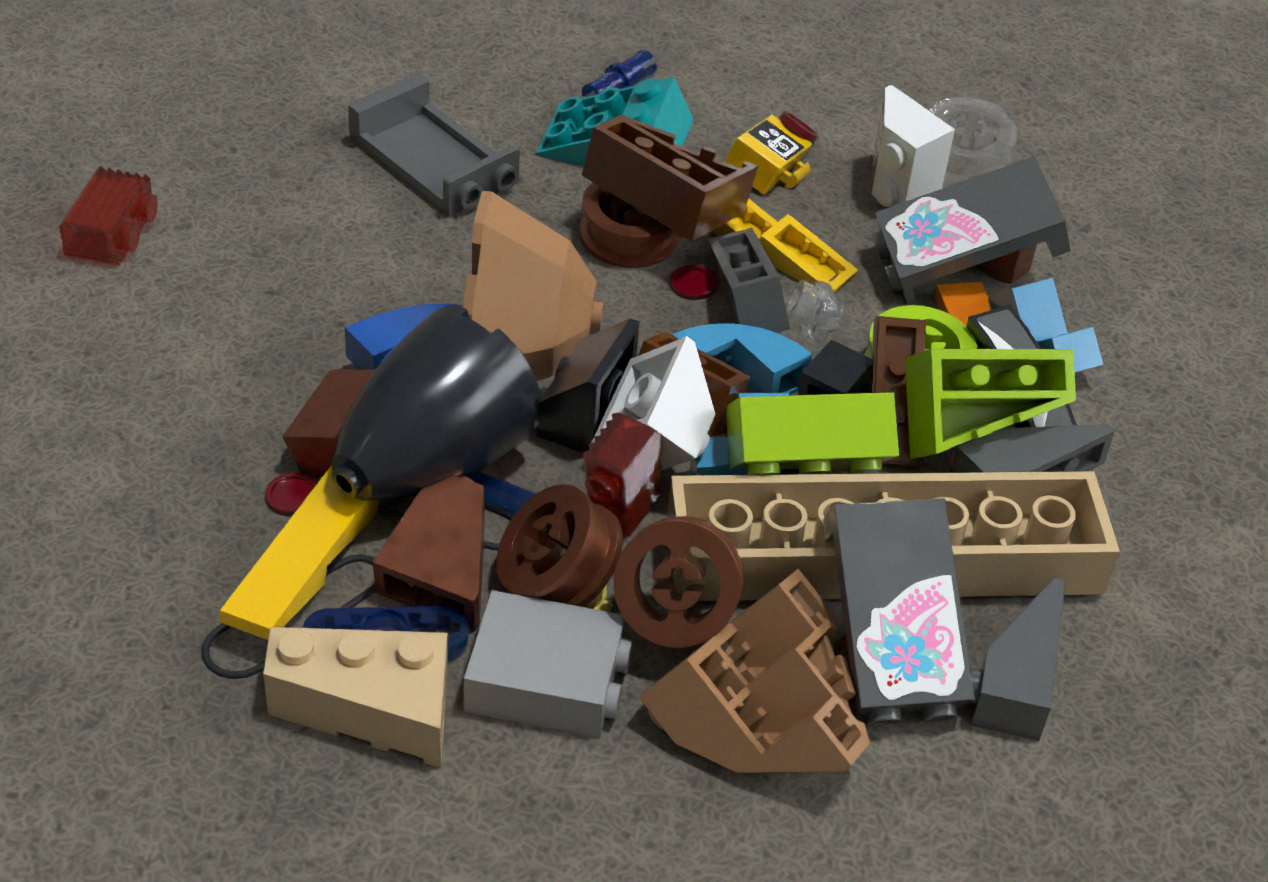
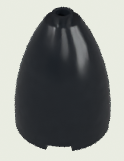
[332,306,541,501]

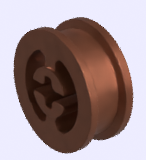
[579,182,680,268]
[496,484,623,607]
[614,516,744,648]

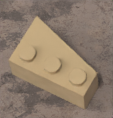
[263,627,448,768]

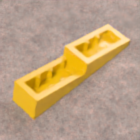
[711,198,858,298]
[219,465,379,640]

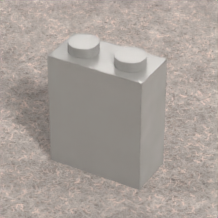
[464,590,633,738]

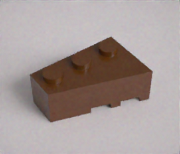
[582,115,758,241]

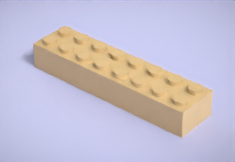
[667,471,1120,601]

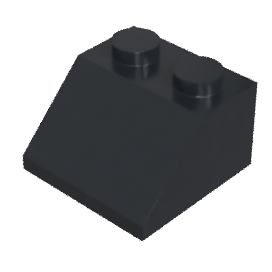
[534,318,640,456]

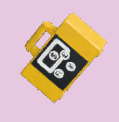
[723,115,812,194]

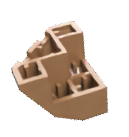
[463,191,604,381]
[639,569,870,773]

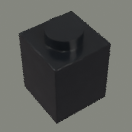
[798,339,872,395]

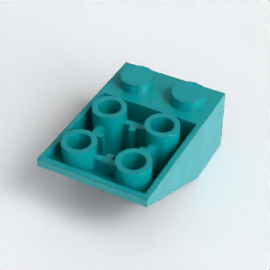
[535,76,694,166]

